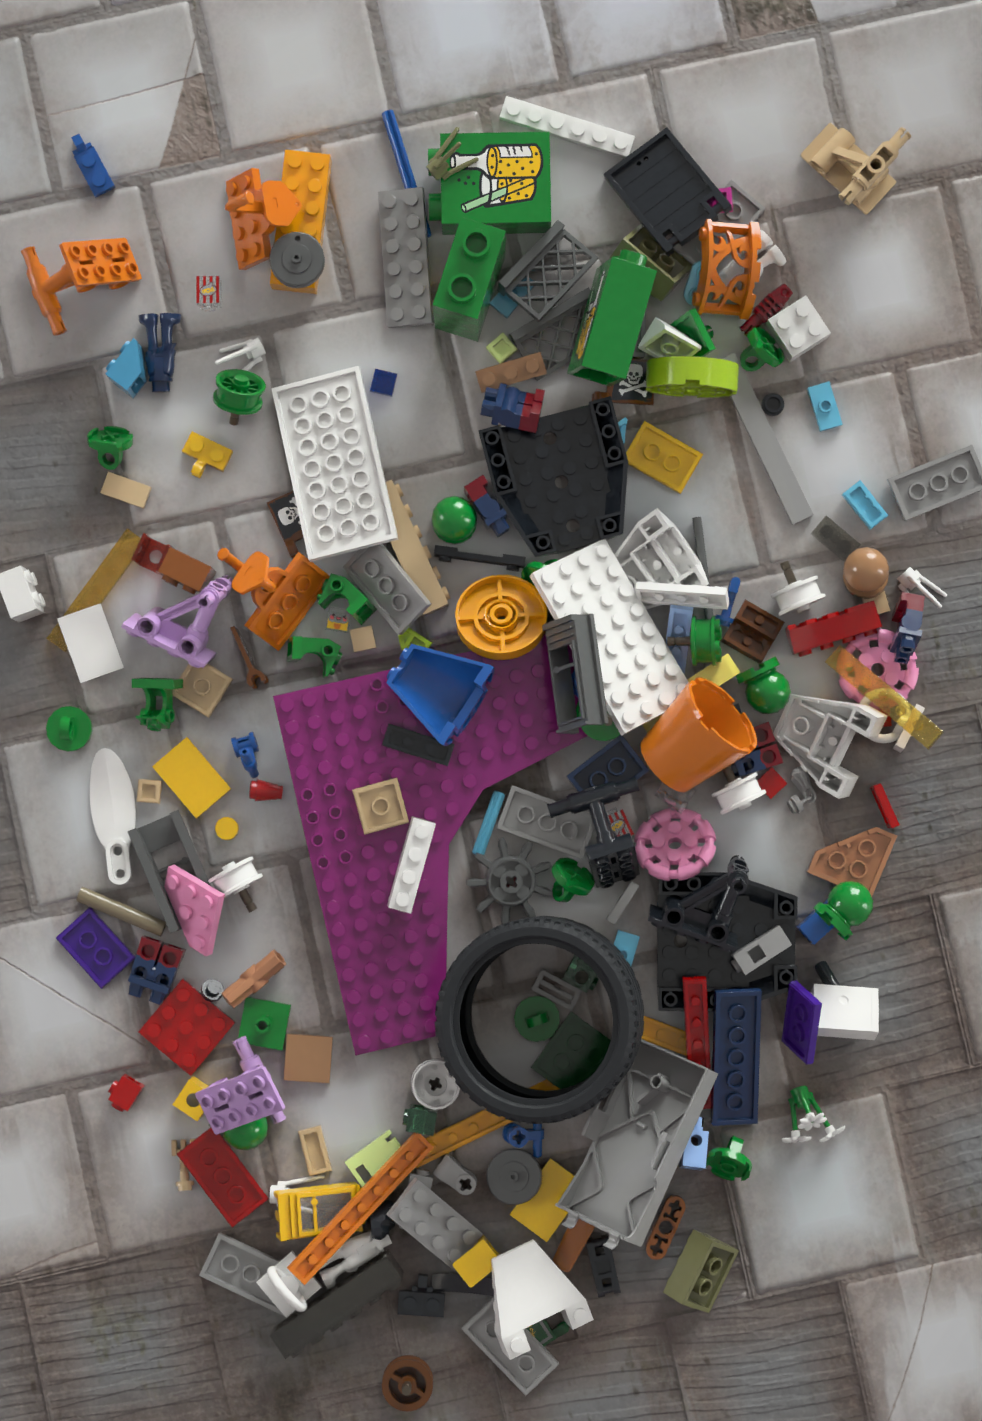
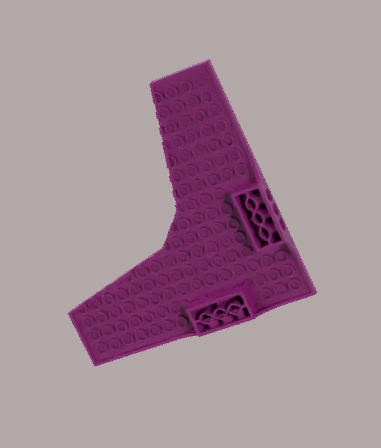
[273,634,588,1056]

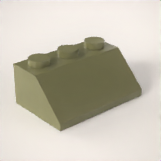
[610,224,692,301]
[663,1229,739,1313]

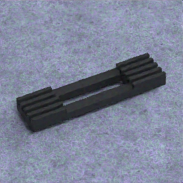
[434,545,526,572]

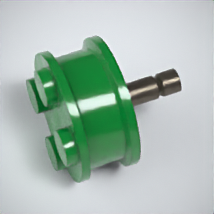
[667,615,722,666]

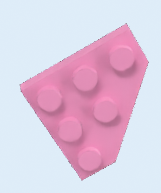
[164,864,225,956]

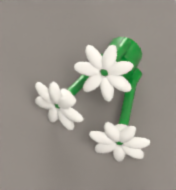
[782,1086,846,1143]

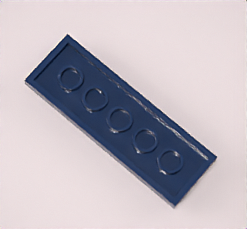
[711,988,762,1126]

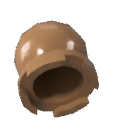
[843,547,889,599]

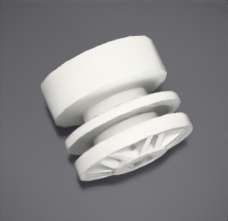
[410,1059,460,1110]

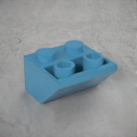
[105,338,147,399]

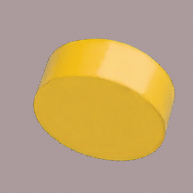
[215,817,239,840]

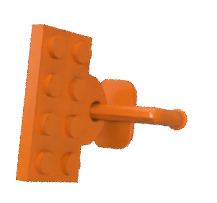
[225,168,302,270]
[217,548,330,651]

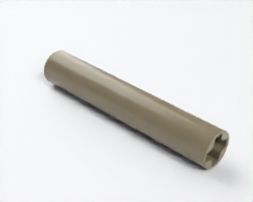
[76,887,167,937]

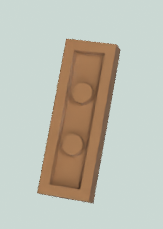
[475,352,547,393]

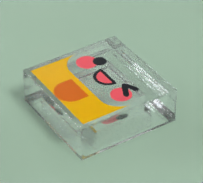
[325,606,351,633]

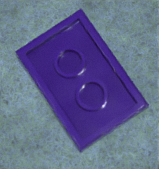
[56,907,135,989]
[781,980,822,1065]

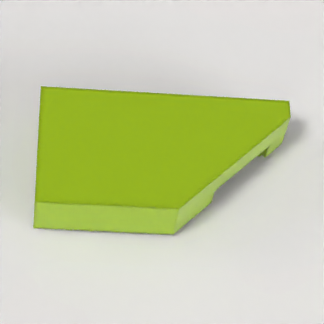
[398,628,432,651]

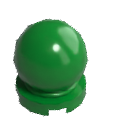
[431,496,477,545]
[736,656,791,714]
[813,881,873,941]
[209,1117,268,1151]

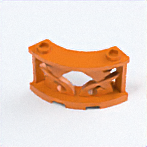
[692,219,761,320]

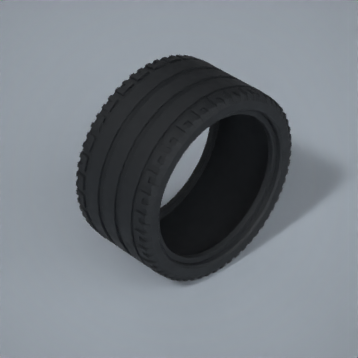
[435,916,644,1124]

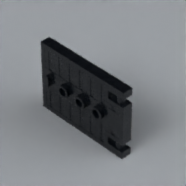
[603,127,733,257]

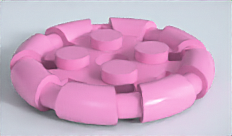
[836,629,919,710]
[634,808,716,881]

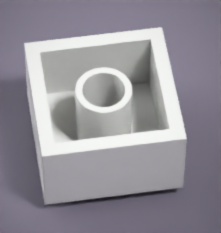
[765,295,831,363]
[0,566,46,622]

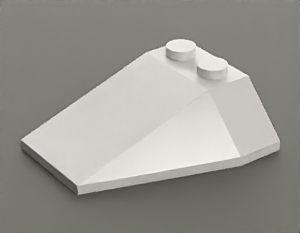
[614,508,709,609]

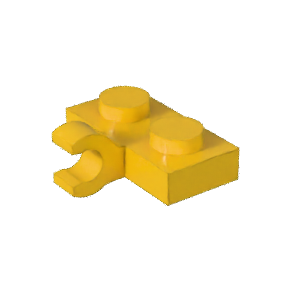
[182,431,233,478]

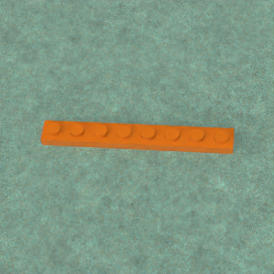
[287,1131,434,1285]

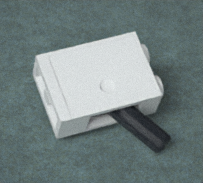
[810,961,879,1040]

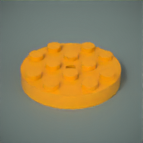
[455,575,547,660]

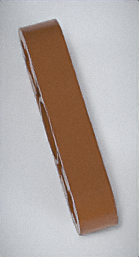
[645,1195,686,1260]

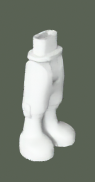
[711,230,787,300]
[320,1231,392,1290]

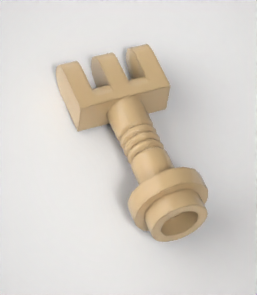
[171,1138,195,1191]

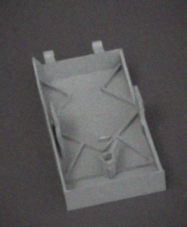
[555,1039,718,1250]

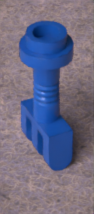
[716,577,740,627]

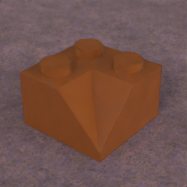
[158,547,216,595]

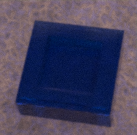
[370,369,397,397]

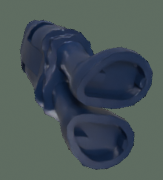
[138,313,181,392]

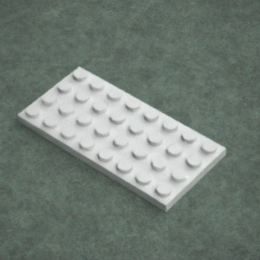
[271,366,399,562]
[530,539,689,736]

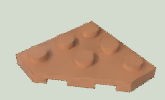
[807,827,897,897]

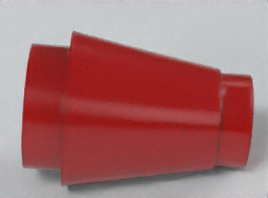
[249,779,283,801]

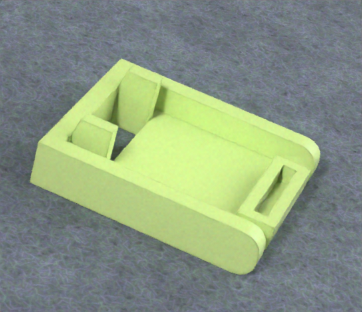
[345,1129,416,1187]

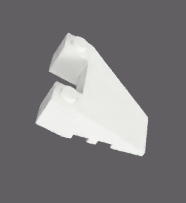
[773,695,888,799]
[491,1239,594,1360]

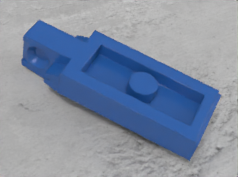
[71,134,116,198]

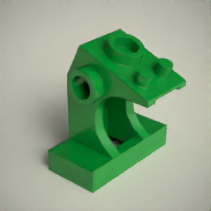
[317,573,377,626]
[287,636,342,678]
[132,677,183,732]

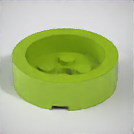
[646,356,739,398]

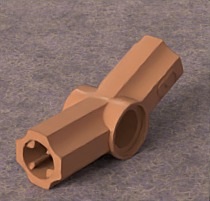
[221,949,286,1009]

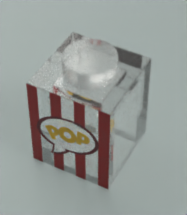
[196,276,222,311]
[606,807,634,837]

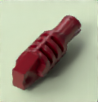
[739,284,793,336]

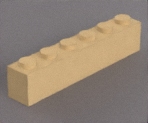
[386,480,451,617]

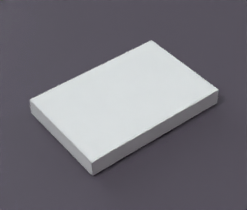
[57,603,124,683]

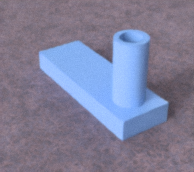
[666,604,693,674]

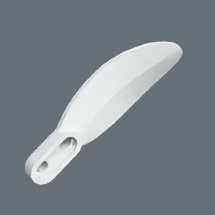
[90,748,136,885]

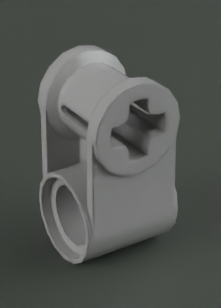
[433,1154,477,1195]

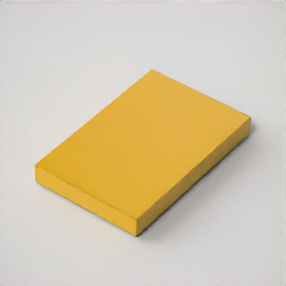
[626,421,703,494]
[152,737,231,819]
[510,1158,575,1242]

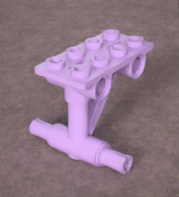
[121,575,233,668]
[195,1036,286,1135]

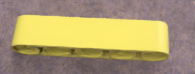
[642,654,740,733]

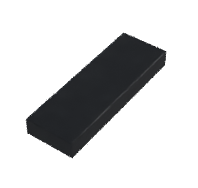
[382,723,455,766]

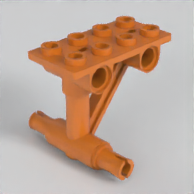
[21,238,142,336]

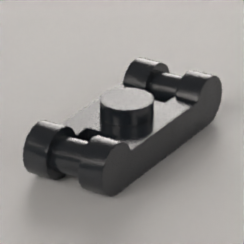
[586,1234,621,1298]

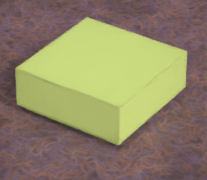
[486,333,518,364]

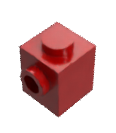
[108,1074,145,1112]

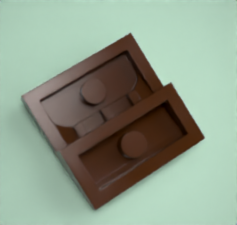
[721,599,785,664]

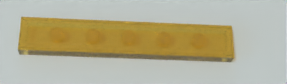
[46,529,141,652]
[825,645,944,750]

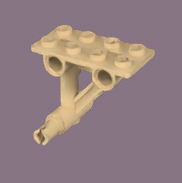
[800,123,911,215]

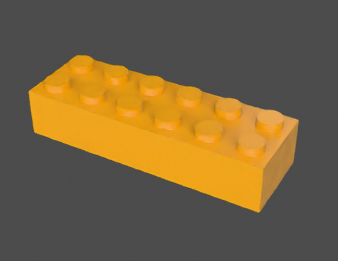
[270,150,332,294]

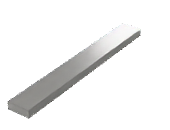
[721,352,814,525]

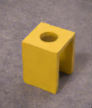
[172,1076,208,1121]
[453,1234,500,1287]

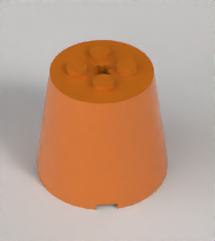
[640,677,757,792]

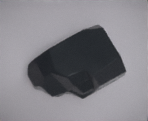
[371,1200,395,1240]

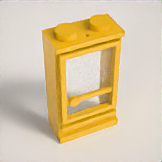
[273,1181,366,1241]

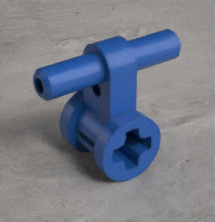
[231,732,259,778]
[502,1123,544,1158]

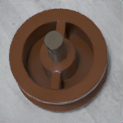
[382,1355,433,1411]

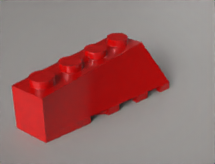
[785,600,882,657]

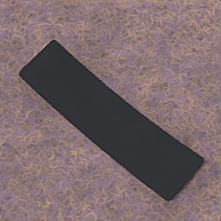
[431,1273,494,1297]

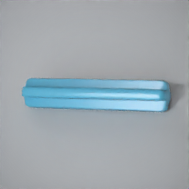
[472,791,505,855]

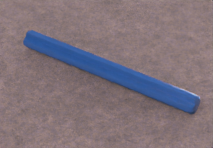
[382,110,432,238]

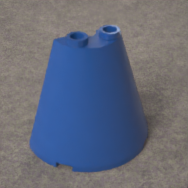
[386,644,494,746]

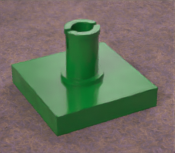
[670,308,716,357]
[238,997,291,1051]

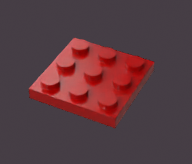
[138,978,236,1076]

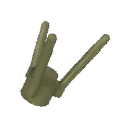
[426,127,479,181]

